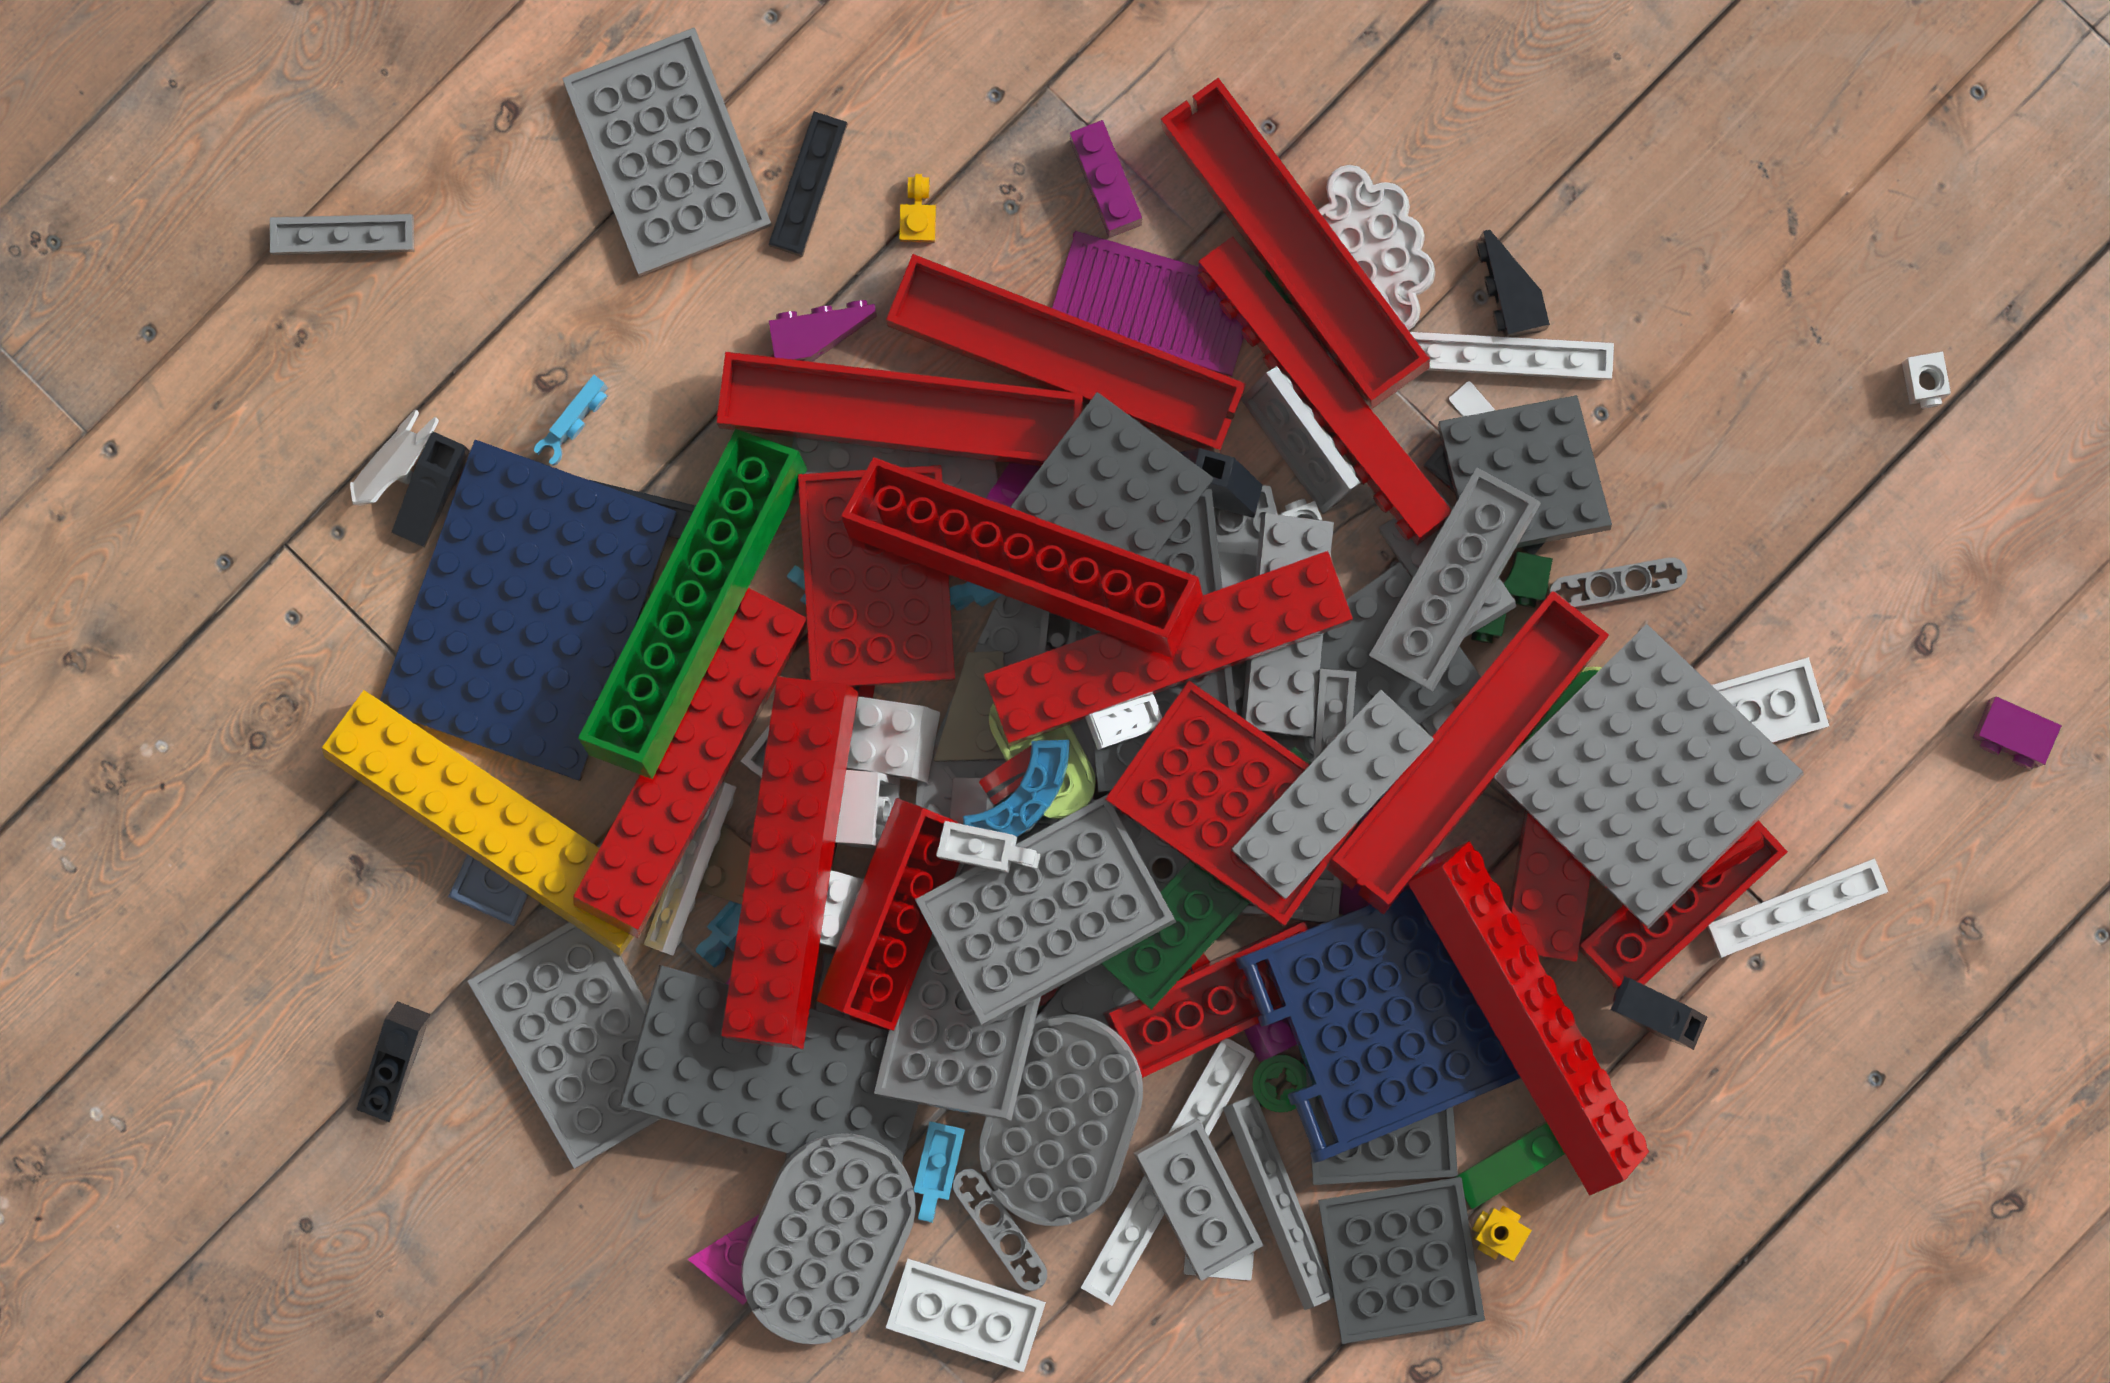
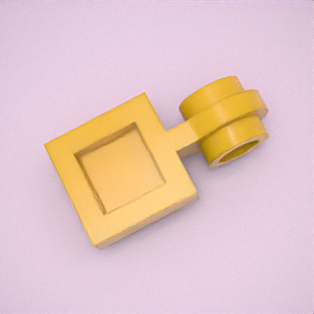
[899,173,936,243]

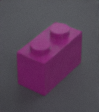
[1973,696,2062,770]

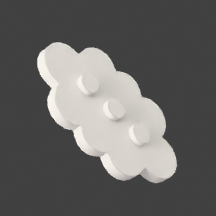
[1318,165,1435,330]

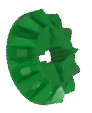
[1252,1055,1307,1113]

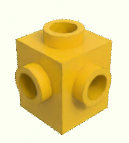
[1472,1205,1532,1262]

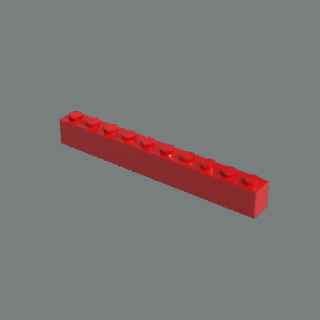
[1197,236,1452,546]

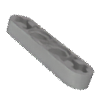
[1549,558,1687,608]
[953,1169,1047,1291]

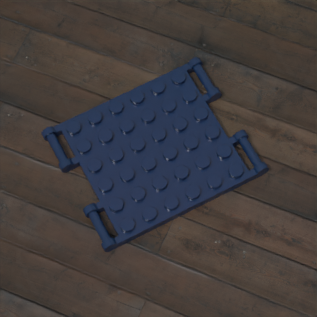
[1235,888,1521,1163]

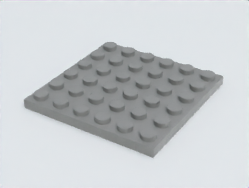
[1494,624,1804,929]

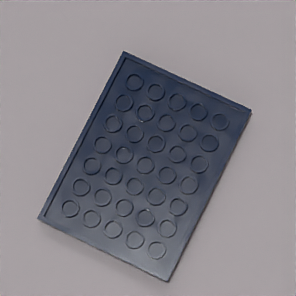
[380,440,677,781]

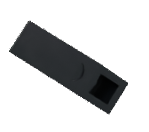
[1476,229,1550,338]
[391,431,470,548]
[1611,976,1708,1050]
[356,1001,431,1123]

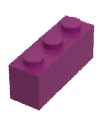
[1070,120,1142,238]

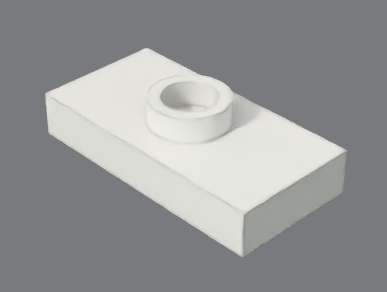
[1085,694,1162,750]

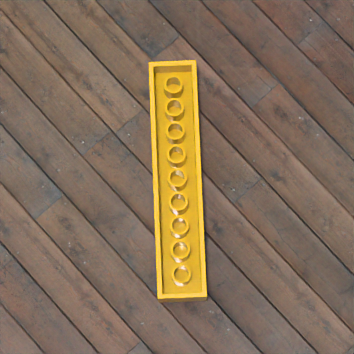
[322,690,661,956]

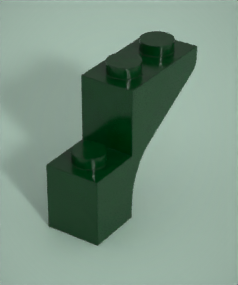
[1471,552,1553,643]

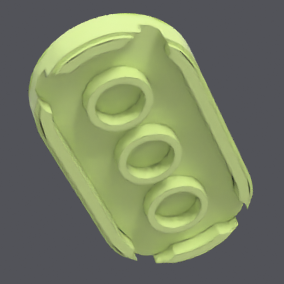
[989,703,1095,819]

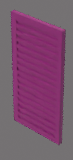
[1052,231,1244,376]

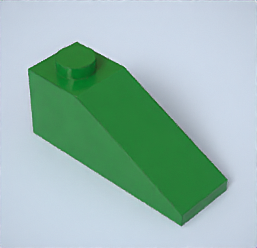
[1454,1122,1565,1209]

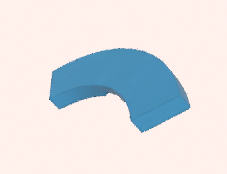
[963,739,1070,837]

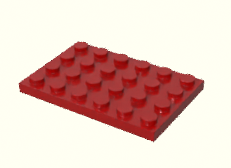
[798,465,955,687]
[1105,680,1356,926]

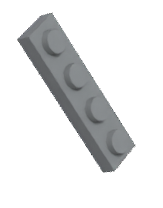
[270,214,414,255]

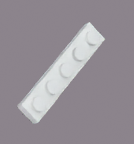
[644,782,737,956]
[1707,859,1888,958]

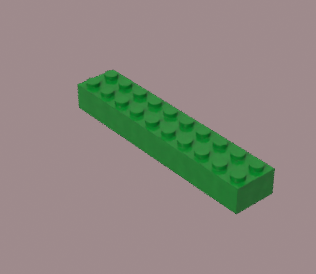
[578,429,808,779]

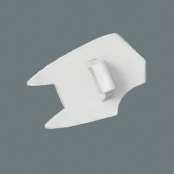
[350,410,439,506]

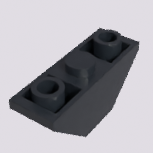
[1179,448,1263,518]

